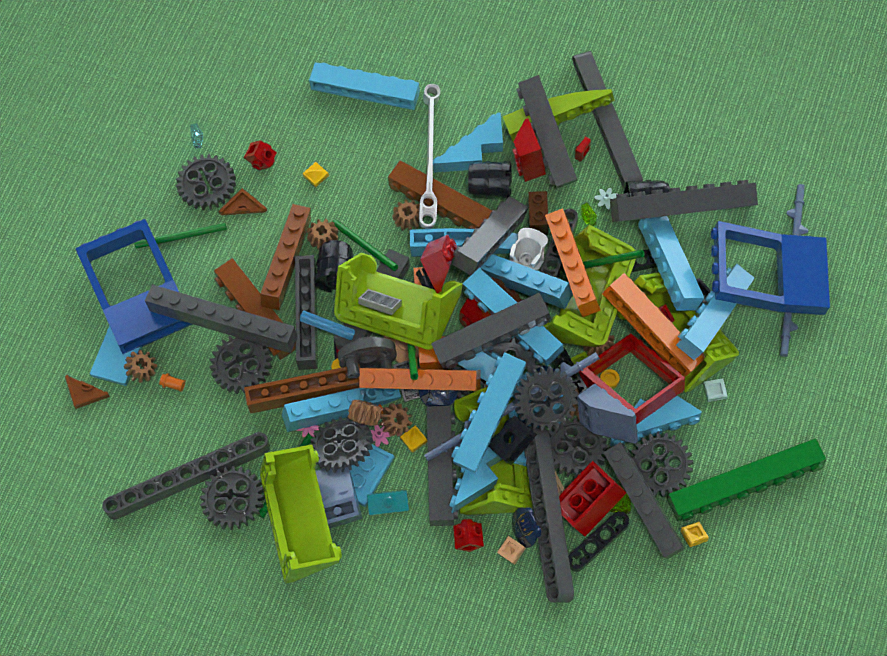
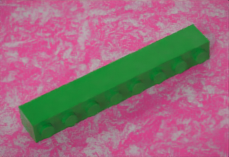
[667,438,826,521]

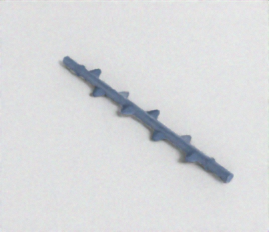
[780,184,808,357]
[424,352,600,461]

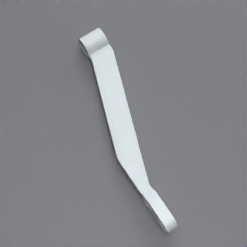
[419,84,440,229]

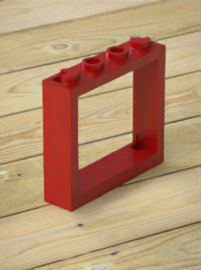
[579,333,685,425]

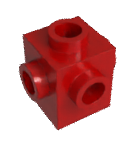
[244,140,277,170]
[453,519,484,552]

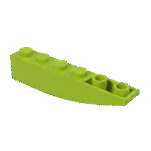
[503,89,615,141]

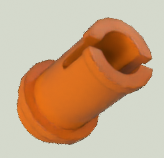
[159,373,186,392]

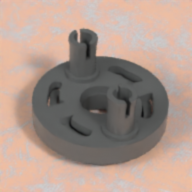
[338,336,397,378]

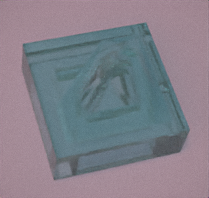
[190,123,203,149]

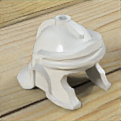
[510,228,548,270]

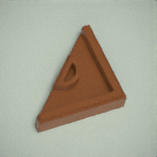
[219,188,267,216]
[65,375,110,409]

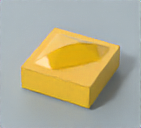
[302,162,329,187]
[400,425,428,453]
[680,522,709,547]

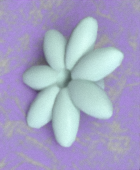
[594,188,617,210]

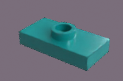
[367,490,409,515]

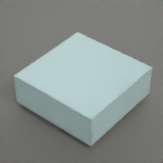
[703,379,728,402]

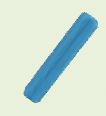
[300,311,355,340]

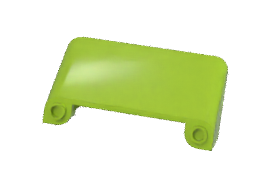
[543,224,636,347]
[334,253,463,350]
[617,272,739,393]
[454,387,533,515]
[260,445,342,584]

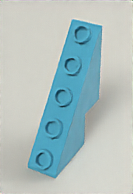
[433,113,503,173]
[610,396,702,447]
[449,442,502,513]

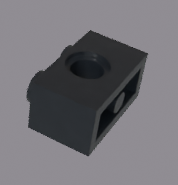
[489,416,538,465]

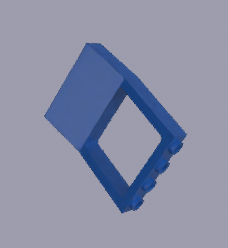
[75,219,192,354]
[711,221,830,315]

